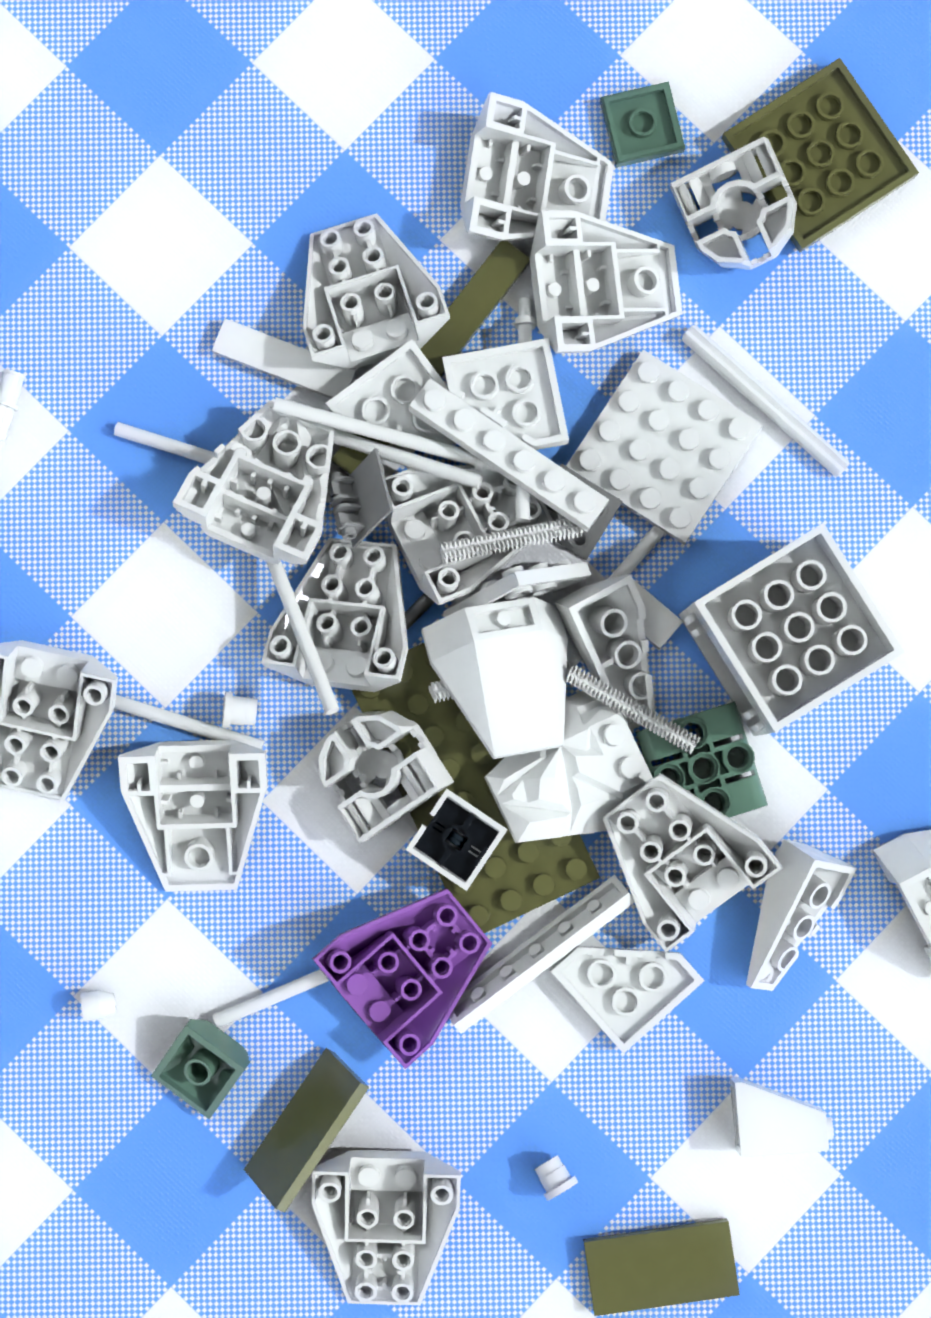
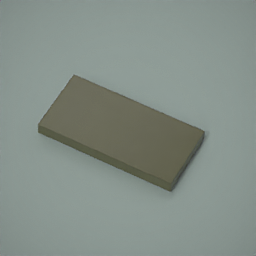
[244,1048,369,1213]
[583,1218,740,1316]

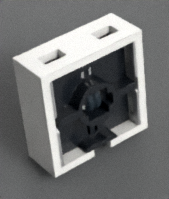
[405,788,508,891]

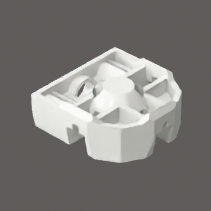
[670,137,797,270]
[318,710,454,843]

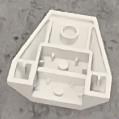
[460,92,614,241]
[529,210,683,354]
[118,740,268,892]

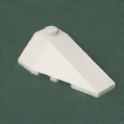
[554,574,655,731]
[746,839,857,991]

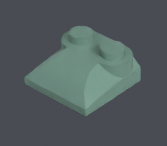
[151,1019,250,1119]

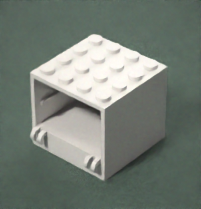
[678,523,905,736]

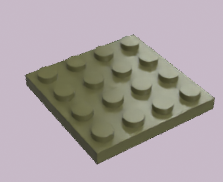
[721,58,919,253]

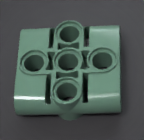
[636,701,768,818]

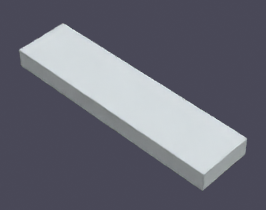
[212,318,357,399]

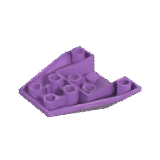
[312,888,492,1069]

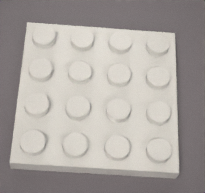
[566,350,763,545]

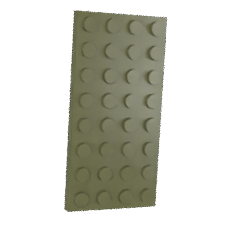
[352,643,600,933]

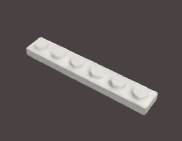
[409,378,609,532]
[449,874,635,1034]

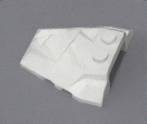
[172,400,335,564]
[484,691,653,843]

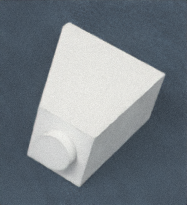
[730,1077,834,1157]

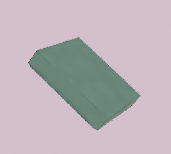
[600,81,685,168]

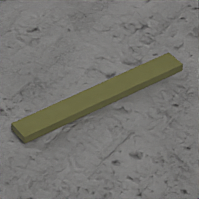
[331,241,530,475]

